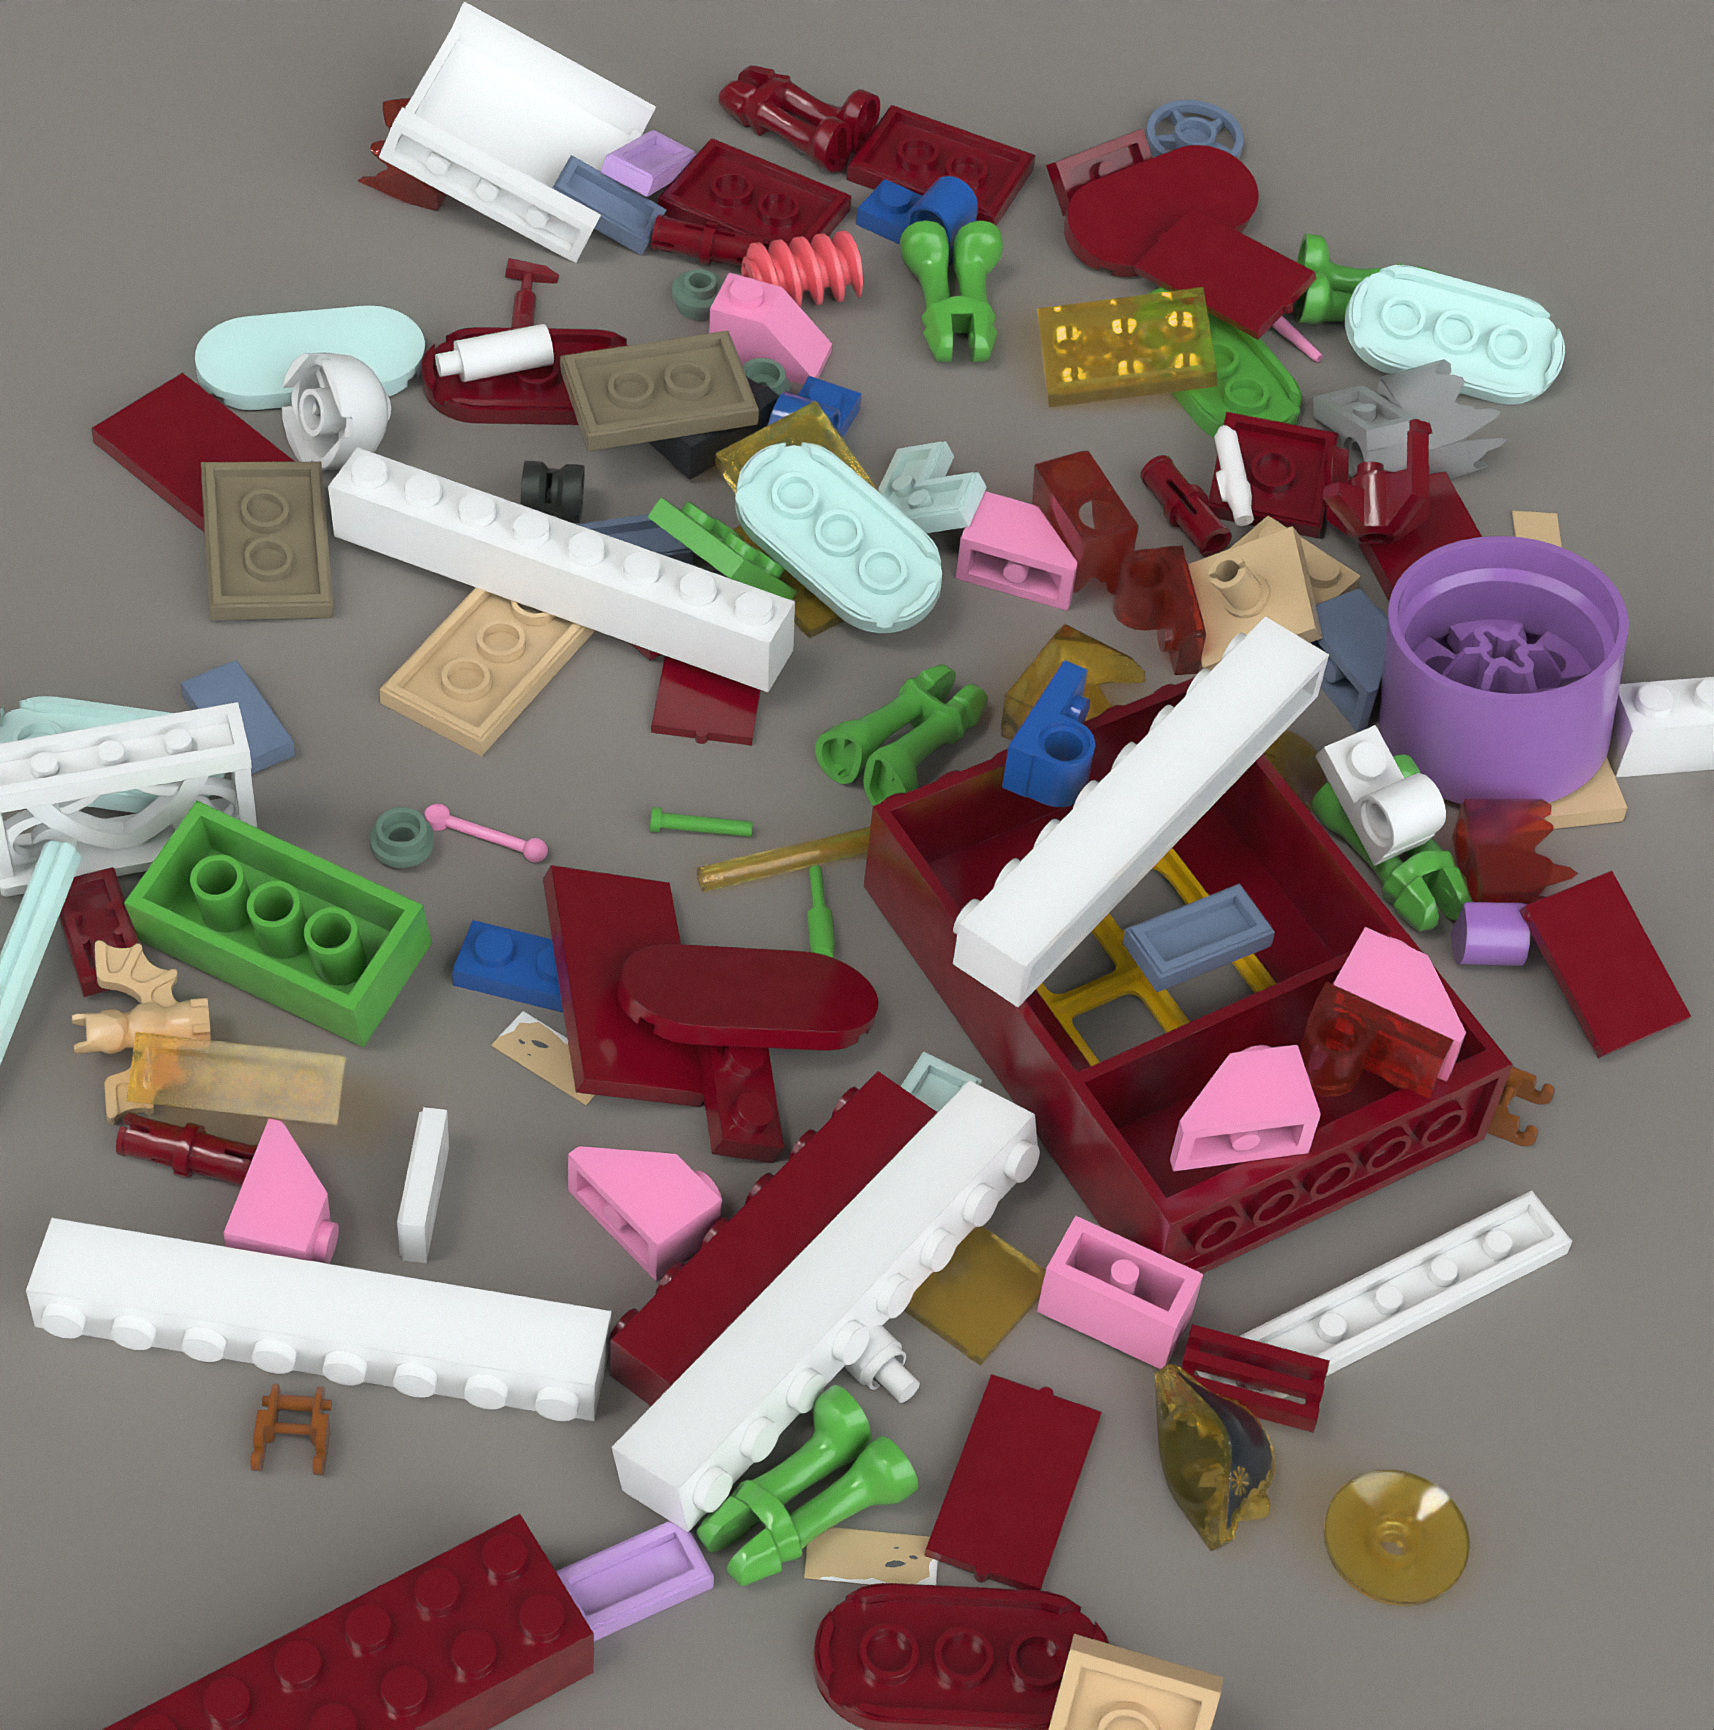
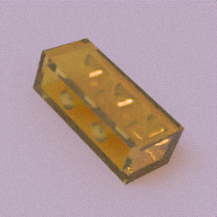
[126,1032,346,1126]

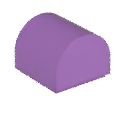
[1450,902,1530,966]

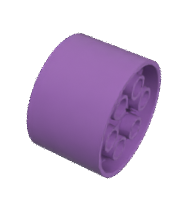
[1378,536,1629,809]

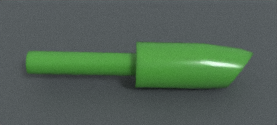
[807,865,835,958]

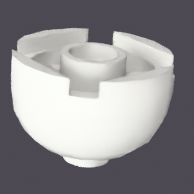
[282,352,391,471]

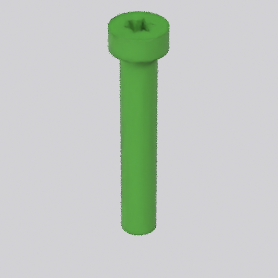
[650,807,753,837]

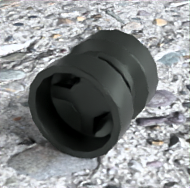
[520,460,585,523]

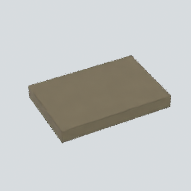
[560,330,759,452]
[201,461,333,620]

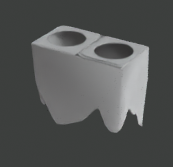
[1377,359,1508,480]

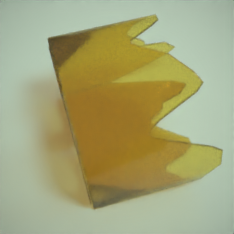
[1001,624,1145,741]

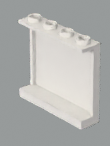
[379,2,656,263]

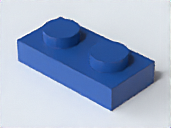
[452,920,563,1013]

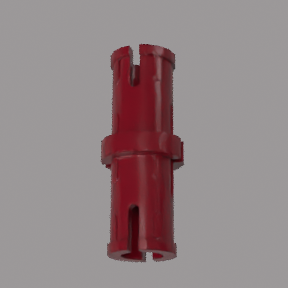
[651,214,766,267]
[1140,455,1232,557]
[116,1112,258,1187]

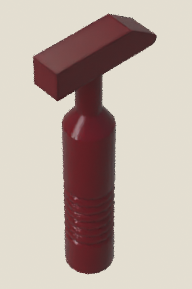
[505,258,559,328]

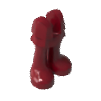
[719,65,881,173]

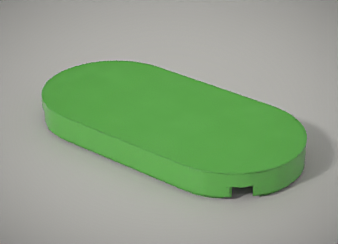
[1130,287,1301,438]

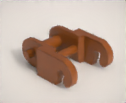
[1487,1066,1555,1146]
[250,1383,332,1475]

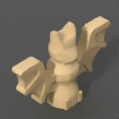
[72,940,211,1125]

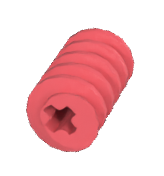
[741,230,863,308]

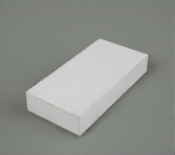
[397,1107,449,1263]

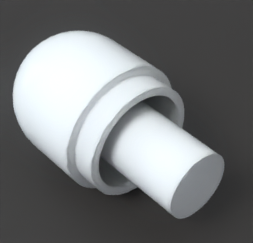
[844,1325,920,1403]

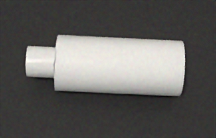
[435,324,554,382]

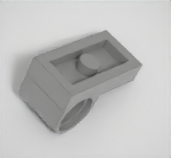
[1313,385,1418,479]

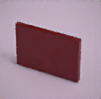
[1519,870,1692,1059]

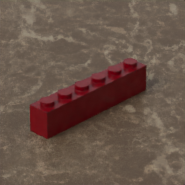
[609,1071,938,1406]

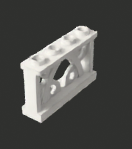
[0,702,257,897]

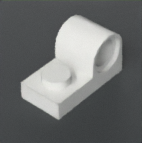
[1315,725,1446,866]

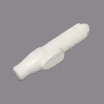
[1214,425,1254,526]

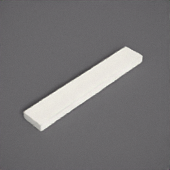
[1197,1190,1573,1399]

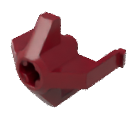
[1323,419,1433,545]

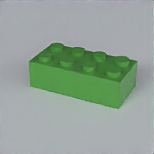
[124,800,432,1048]

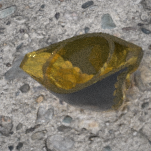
[1154,1364,1275,1551]

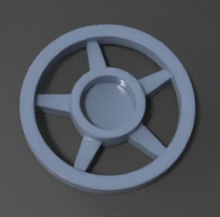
[1145,100,1244,159]

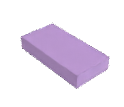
[601,130,697,197]
[556,1521,714,1641]

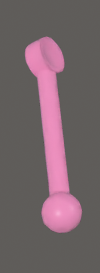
[424,804,548,863]

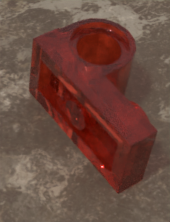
[1113,546,1206,675]
[1299,981,1454,1099]

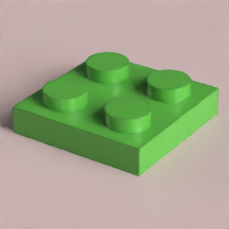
[648,497,798,600]

